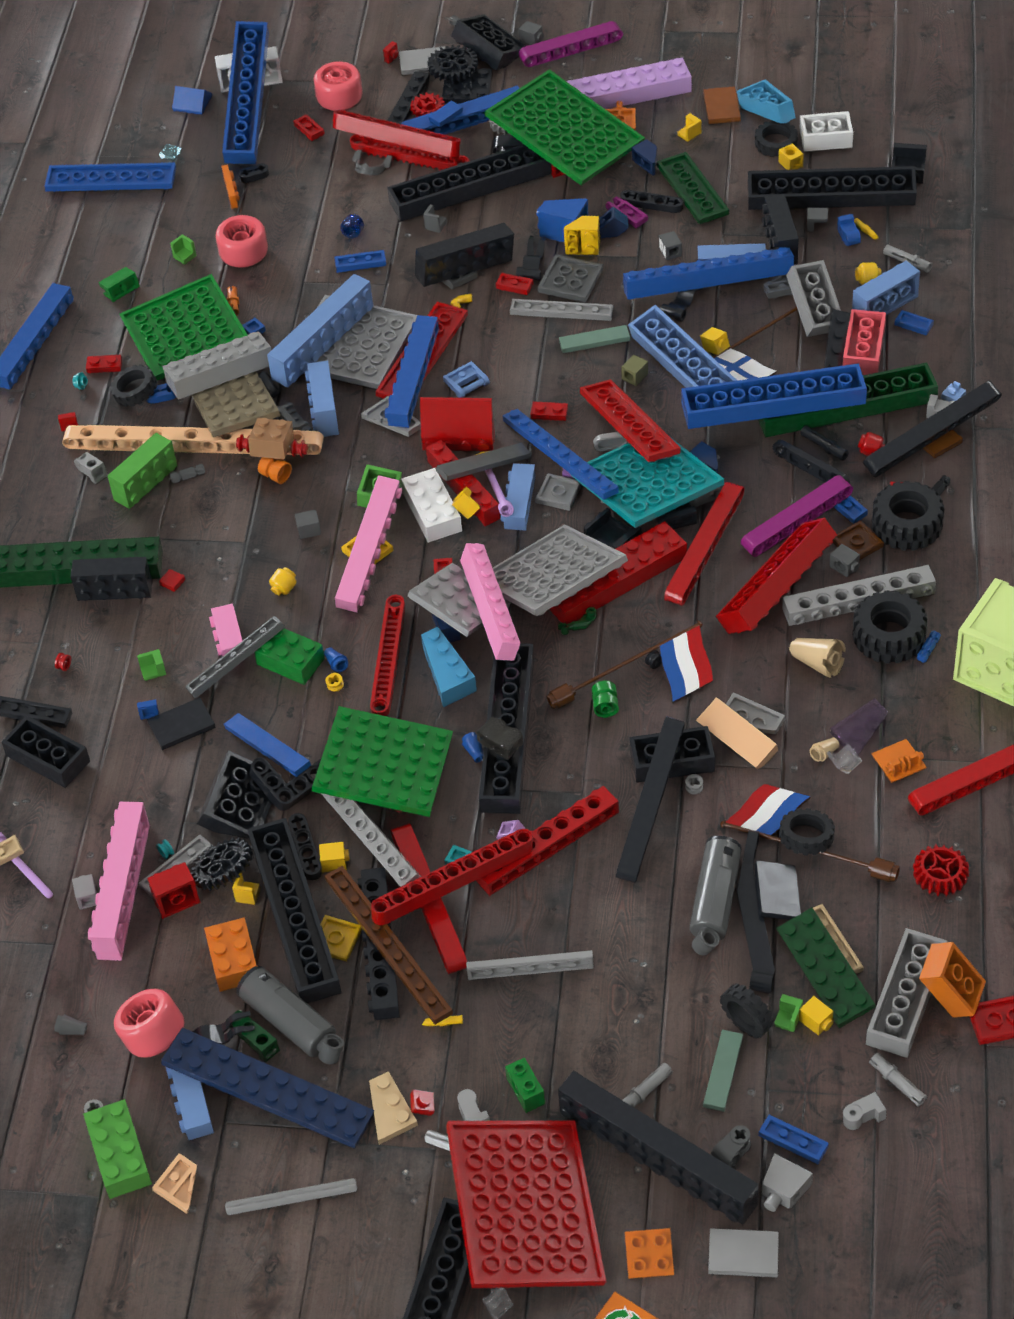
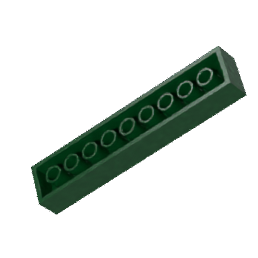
[758,362,938,438]
[0,536,163,588]

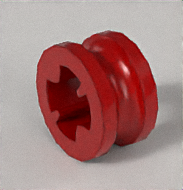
[55,653,72,671]

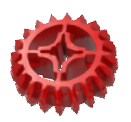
[913,844,969,897]

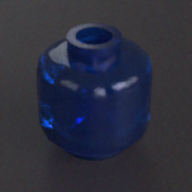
[340,214,364,238]

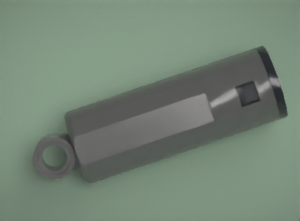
[689,835,742,956]
[236,965,344,1064]

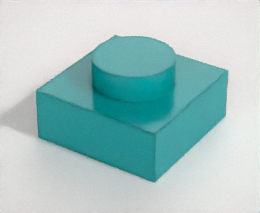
[444,845,472,865]

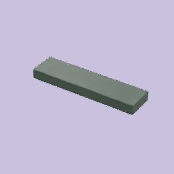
[559,325,630,353]
[703,1030,743,1112]

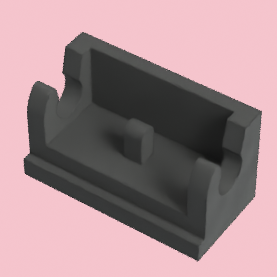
[277,403,312,431]

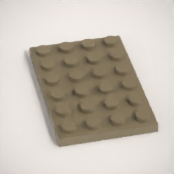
[191,371,280,438]

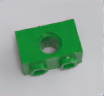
[505,1057,545,1113]

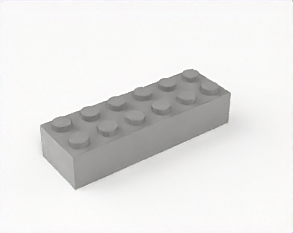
[162,331,272,400]
[866,928,947,1058]

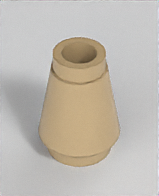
[810,737,839,762]

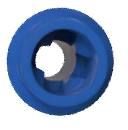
[324,647,348,672]
[462,732,483,763]

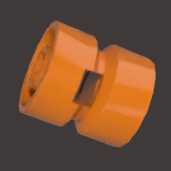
[258,457,292,484]

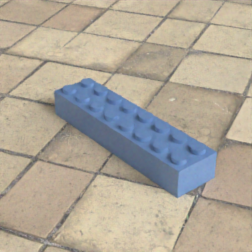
[267,274,373,388]
[628,305,738,388]

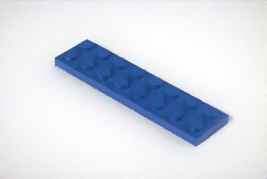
[44,163,176,192]

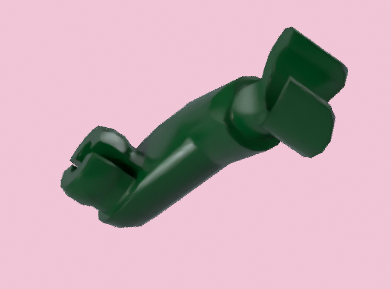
[558,607,597,635]

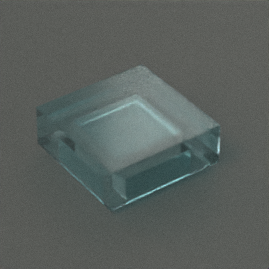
[160,144,181,161]

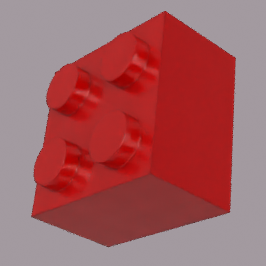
[147,862,200,919]

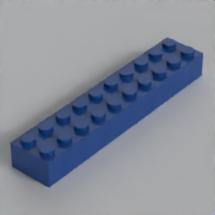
[222,21,269,164]
[681,363,867,429]

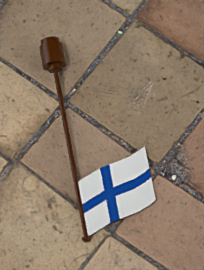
[713,303,798,380]

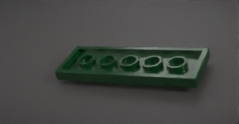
[657,152,729,225]
[776,907,876,1028]

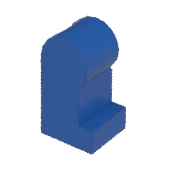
[837,214,861,246]

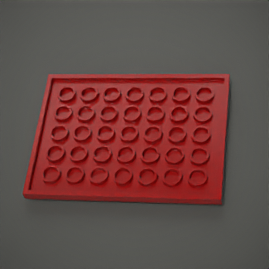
[446,1121,606,1288]

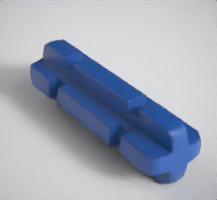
[917,630,941,663]

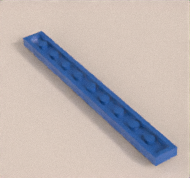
[503,409,619,500]

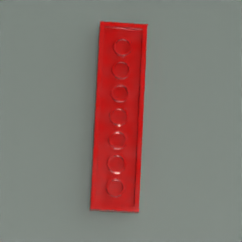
[375,302,468,398]
[580,379,681,462]

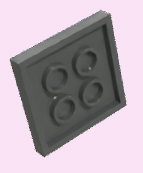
[538,254,603,303]

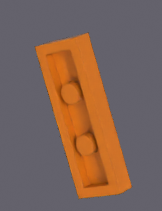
[222,165,240,209]

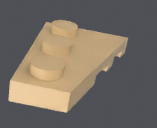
[369,1071,418,1145]

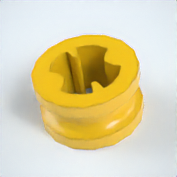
[325,673,344,692]

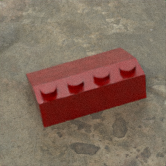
[420,397,495,451]

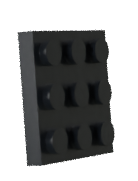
[442,68,492,104]

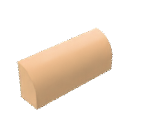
[696,697,778,769]

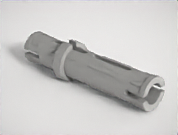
[883,244,932,272]
[869,1053,927,1107]
[623,1063,673,1107]

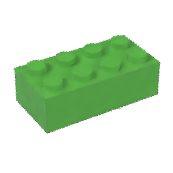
[108,433,177,509]
[83,1099,152,1199]

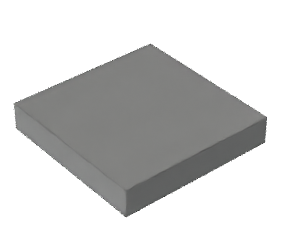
[535,473,582,511]

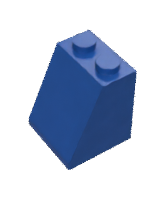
[537,198,589,243]

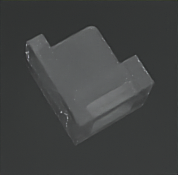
[827,744,862,774]

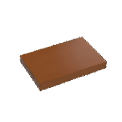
[703,86,741,124]

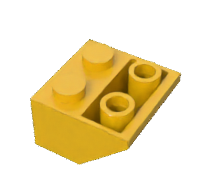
[564,216,600,255]

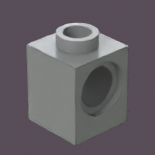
[72,874,97,910]

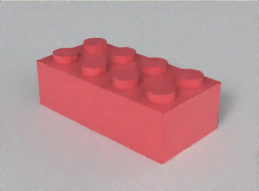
[843,309,886,375]

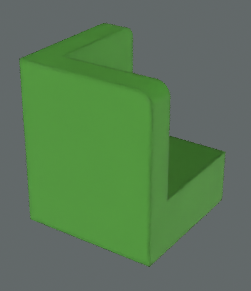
[171,234,197,265]
[137,649,166,681]
[774,994,803,1032]

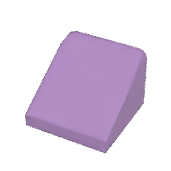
[496,820,525,839]

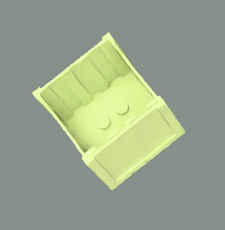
[953,578,1014,706]

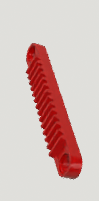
[350,134,469,170]
[370,594,405,716]

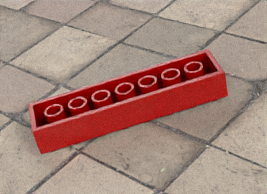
[716,517,837,634]
[549,521,687,624]

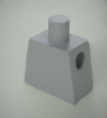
[762,1154,813,1212]

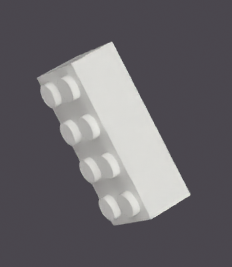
[215,46,283,93]
[401,468,462,543]

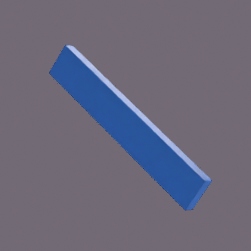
[224,713,311,777]

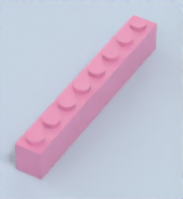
[335,475,402,612]
[460,543,521,661]

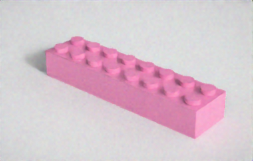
[88,802,150,961]

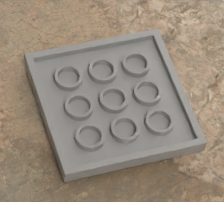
[407,563,511,637]

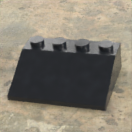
[451,14,527,70]
[197,750,282,839]

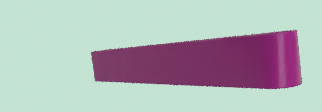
[518,21,623,67]
[741,475,853,557]

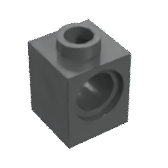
[830,544,860,578]

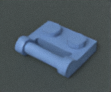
[443,361,490,398]

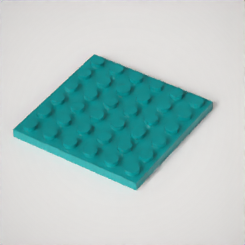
[571,437,724,528]

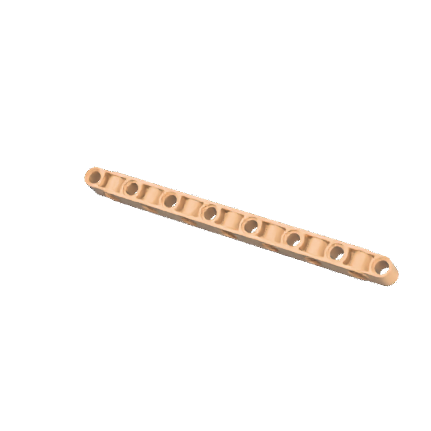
[62,425,324,455]

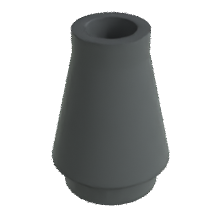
[55,1014,87,1035]

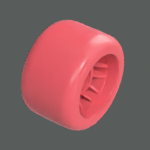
[314,61,362,111]
[216,215,268,268]
[114,989,185,1058]

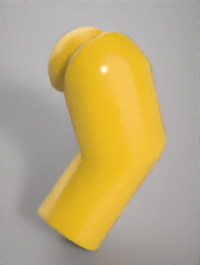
[450,294,472,308]

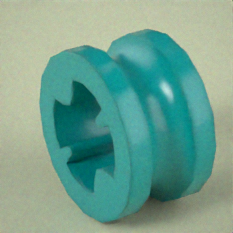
[156,839,175,860]

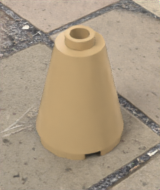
[789,638,846,678]

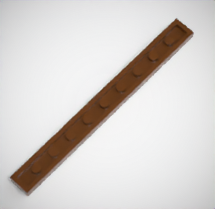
[325,866,453,1025]

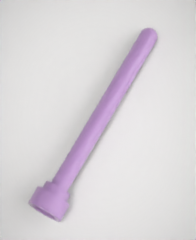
[485,469,514,517]
[0,832,53,898]

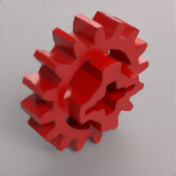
[410,93,445,117]

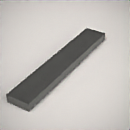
[436,443,532,481]
[185,616,285,699]

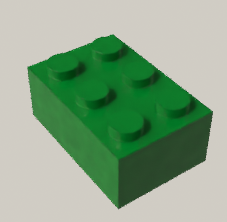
[254,628,325,685]

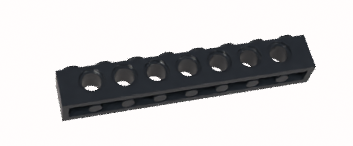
[358,867,400,1021]

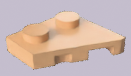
[152,1153,197,1214]

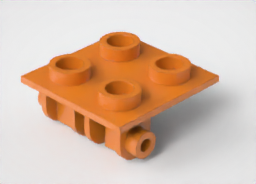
[872,739,927,783]
[625,1228,674,1278]

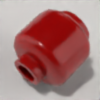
[857,432,885,456]

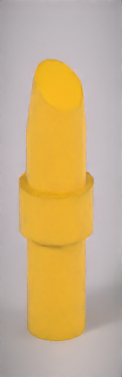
[854,218,878,239]
[422,1015,463,1026]

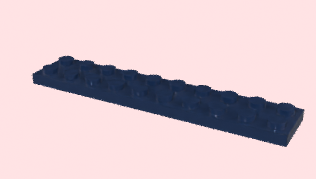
[161,1027,375,1149]

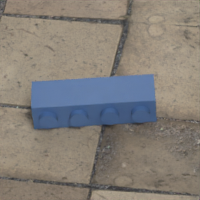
[698,243,766,261]
[501,463,535,530]
[166,1067,214,1140]

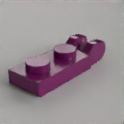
[605,197,648,228]

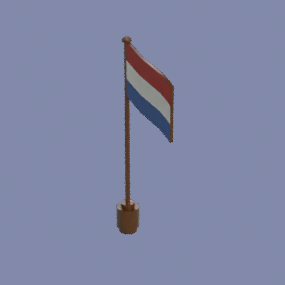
[546,621,713,709]
[720,784,900,882]

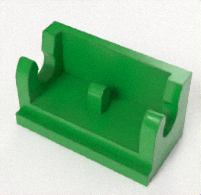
[98,267,140,302]

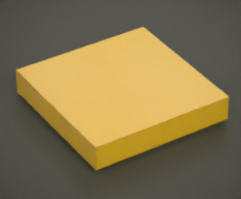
[321,915,363,962]

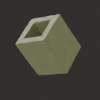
[621,355,648,386]

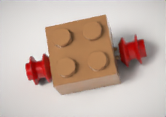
[236,418,308,459]

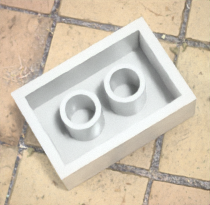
[800,111,853,152]

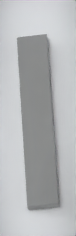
[510,299,614,321]
[466,950,594,980]

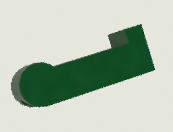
[225,1010,280,1063]

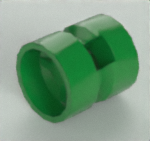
[591,681,619,718]

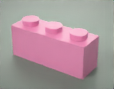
[209,603,242,656]

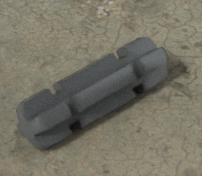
[170,464,205,483]

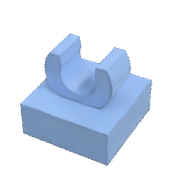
[941,381,966,402]

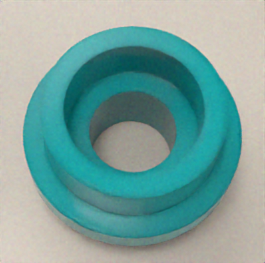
[72,372,88,390]

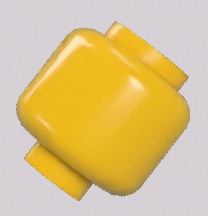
[855,262,882,285]
[269,567,297,596]

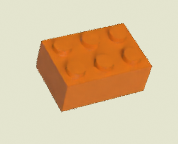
[204,917,257,992]
[919,942,986,1018]

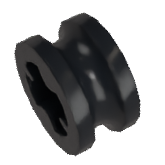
[645,650,662,669]

